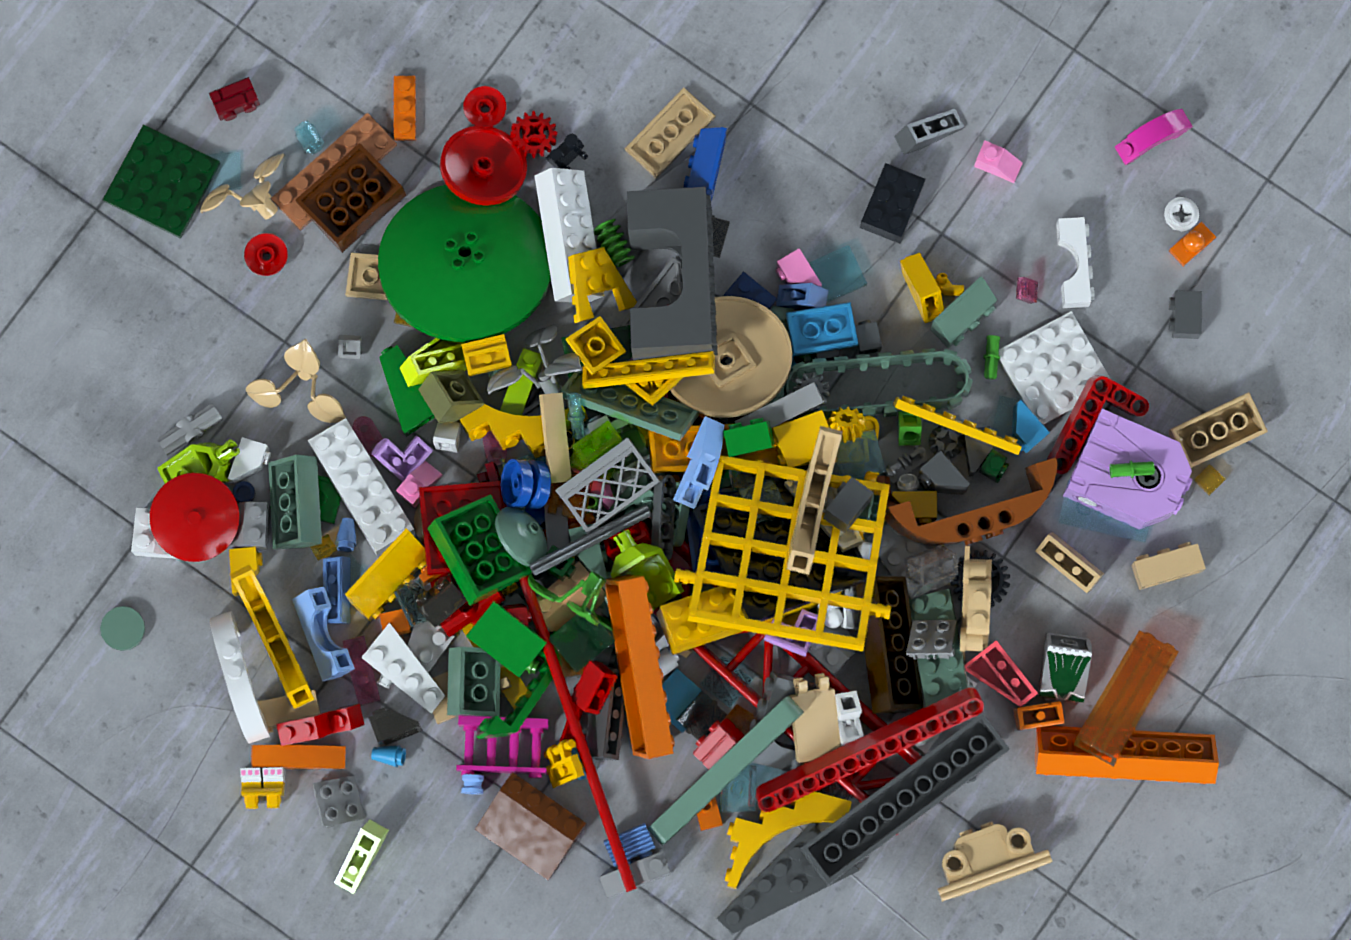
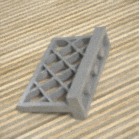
[555,438,660,534]

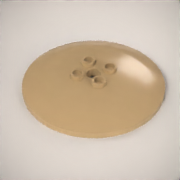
[670,296,792,418]

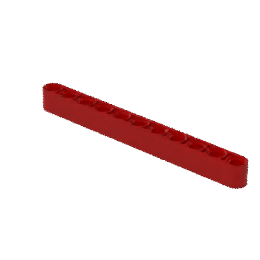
[755,687,984,812]

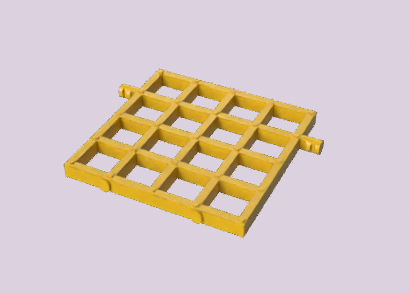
[674,455,891,651]

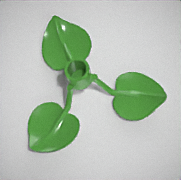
[528,571,613,631]

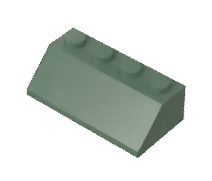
[268,454,322,550]

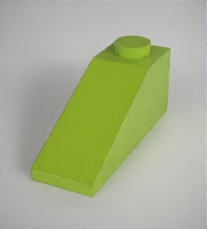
[500,348,543,416]

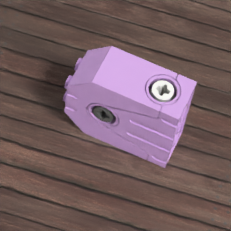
[1063,409,1193,530]

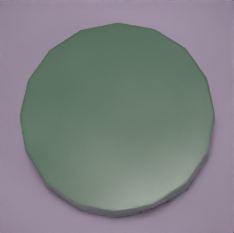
[100,606,146,651]

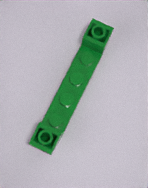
[476,630,563,739]

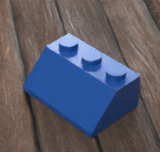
[683,127,727,201]

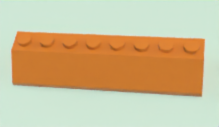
[1035,726,1219,784]

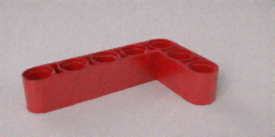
[1047,375,1149,474]

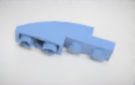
[673,416,724,509]

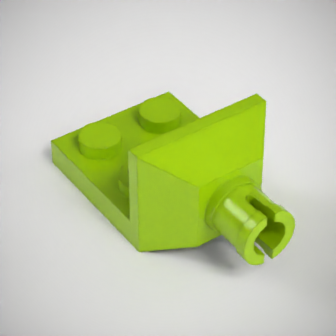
[157,439,240,483]
[611,530,684,611]

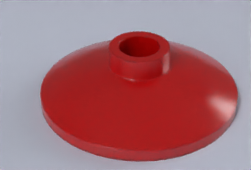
[463,86,507,128]
[244,233,288,276]

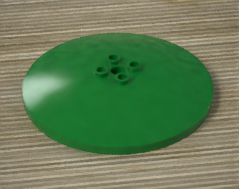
[378,185,551,342]

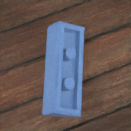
[323,556,351,624]

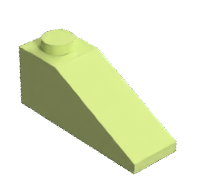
[334,819,389,894]

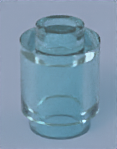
[294,121,324,154]

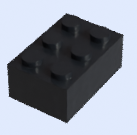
[860,163,926,244]

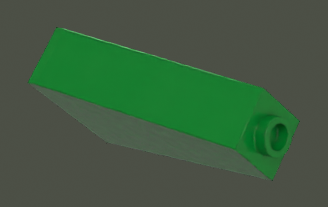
[379,345,435,437]

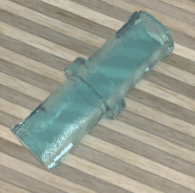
[567,393,586,439]

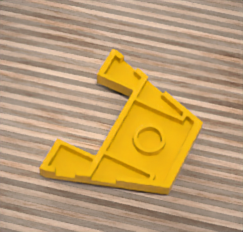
[568,247,637,323]

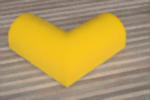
[625,377,684,406]

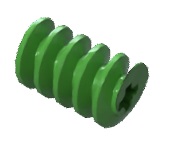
[594,219,635,267]

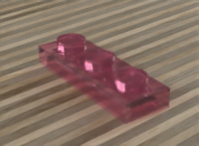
[342,635,381,706]

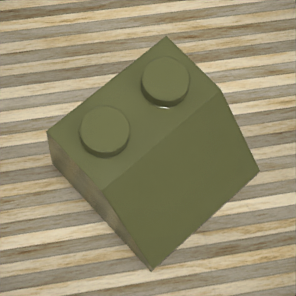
[418,370,484,423]

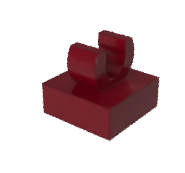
[477,462,501,483]

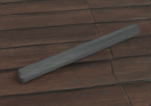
[530,505,651,575]

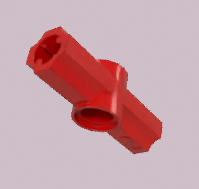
[439,591,505,637]

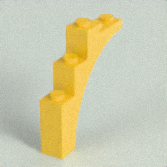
[458,404,588,459]
[230,565,314,709]
[724,792,852,889]

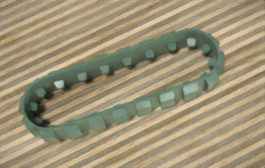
[783,348,973,419]

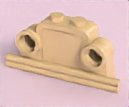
[960,545,992,662]
[938,821,1052,901]

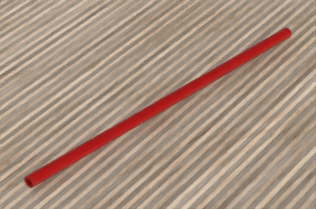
[519,575,637,892]

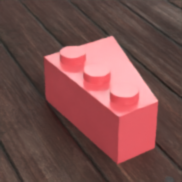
[965,640,1039,707]

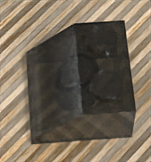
[368,708,423,746]

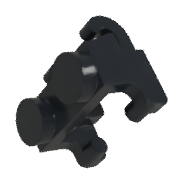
[545,133,588,170]

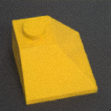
[565,316,626,375]

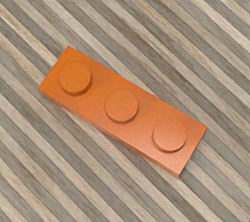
[394,76,416,141]

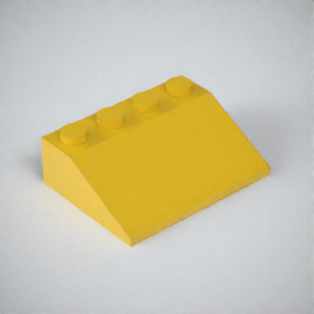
[345,528,426,622]

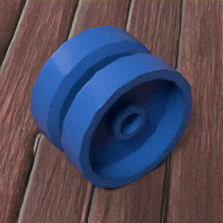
[500,459,551,509]

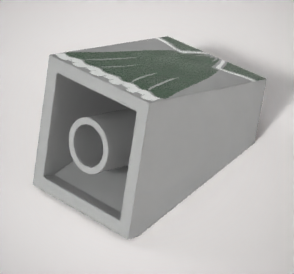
[1038,633,1092,704]

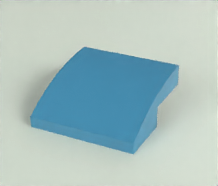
[662,669,712,733]

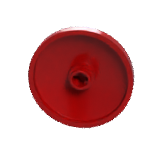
[440,126,527,205]
[150,473,239,562]

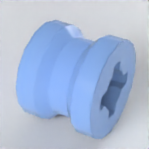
[461,774,484,795]

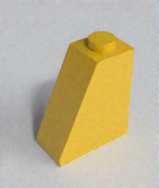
[900,252,944,324]

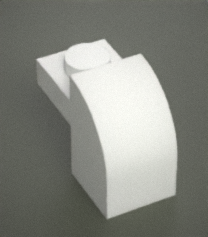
[835,691,864,746]

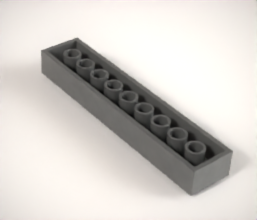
[800,713,1010,886]

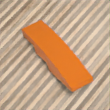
[251,745,346,769]

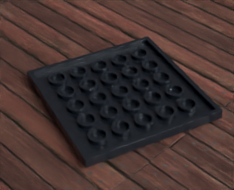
[693,465,868,621]

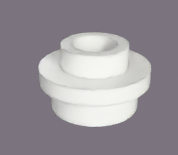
[897,474,919,491]

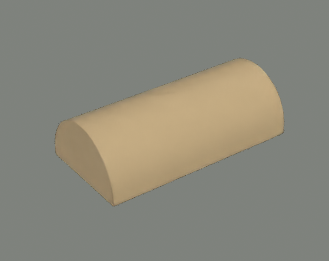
[1169,392,1268,468]

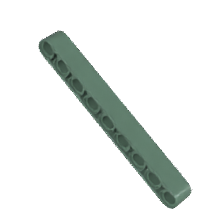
[648,695,804,846]

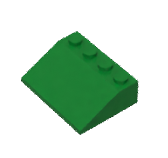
[427,494,532,606]

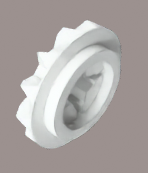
[1164,197,1199,232]

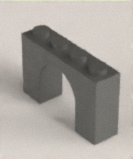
[750,671,817,772]

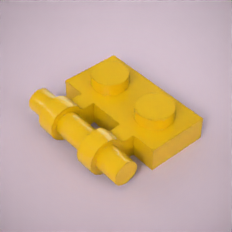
[544,739,585,788]

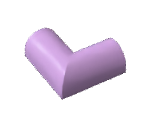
[372,436,433,482]
[764,609,818,657]

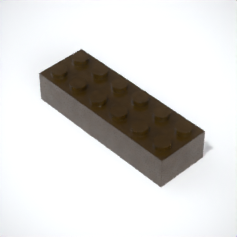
[856,576,924,714]

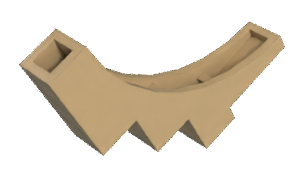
[787,426,842,575]

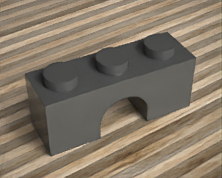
[815,320,882,361]

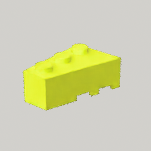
[400,338,467,387]

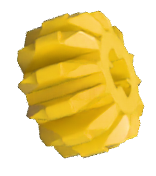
[828,406,866,444]

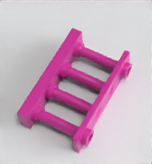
[456,716,549,778]

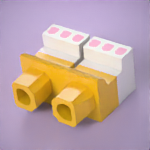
[240,767,285,809]

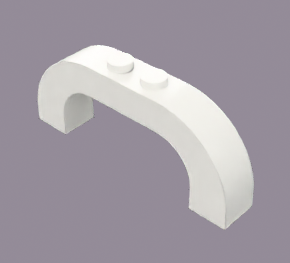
[209,611,270,744]

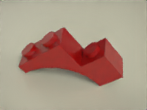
[276,703,365,746]

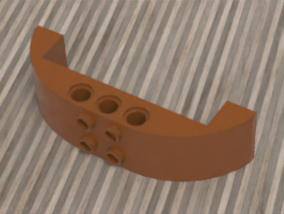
[884,458,1057,546]

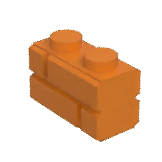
[1013,701,1064,730]

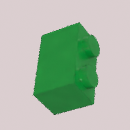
[723,418,775,457]

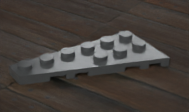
[716,823,860,935]

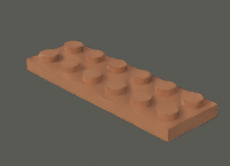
[271,113,397,231]

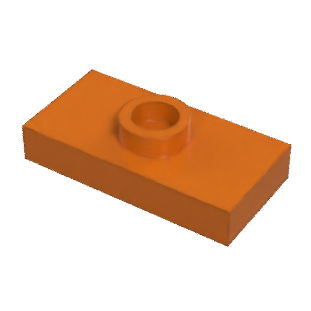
[697,798,723,831]

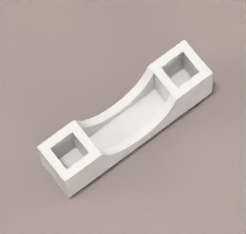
[1056,217,1094,308]

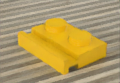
[461,334,512,376]

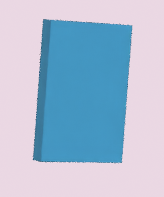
[786,302,858,357]

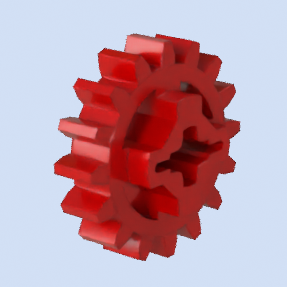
[510,111,558,158]

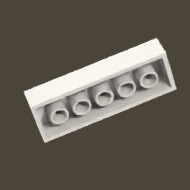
[535,168,604,302]
[308,418,415,556]

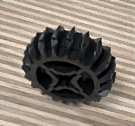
[950,550,1010,608]

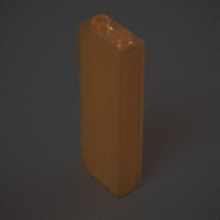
[1074,630,1179,767]

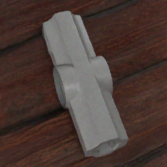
[157,403,223,456]

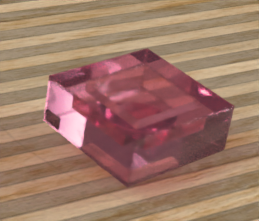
[1016,277,1038,304]

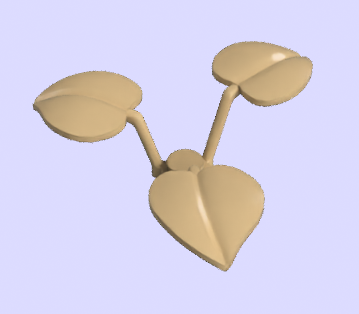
[200,153,285,220]
[246,339,346,423]

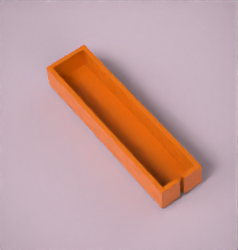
[605,574,675,759]

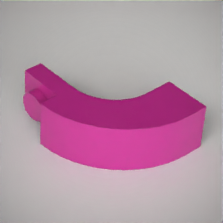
[1115,109,1193,165]

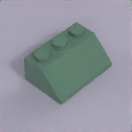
[930,276,997,349]
[447,647,501,716]

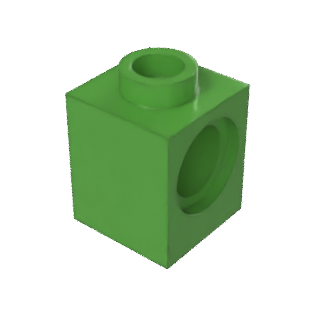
[897,411,922,446]

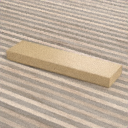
[539,393,572,483]

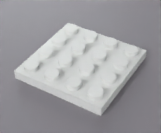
[999,311,1110,425]

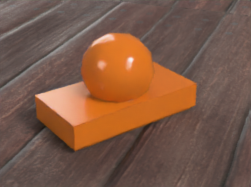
[1169,221,1216,267]

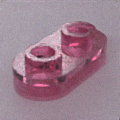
[352,416,383,458]
[483,431,507,465]

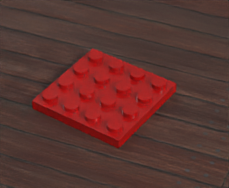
[419,481,508,576]

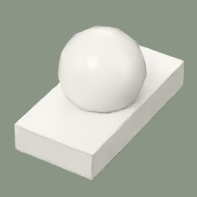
[816,604,843,628]

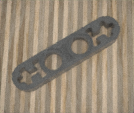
[651,475,676,561]

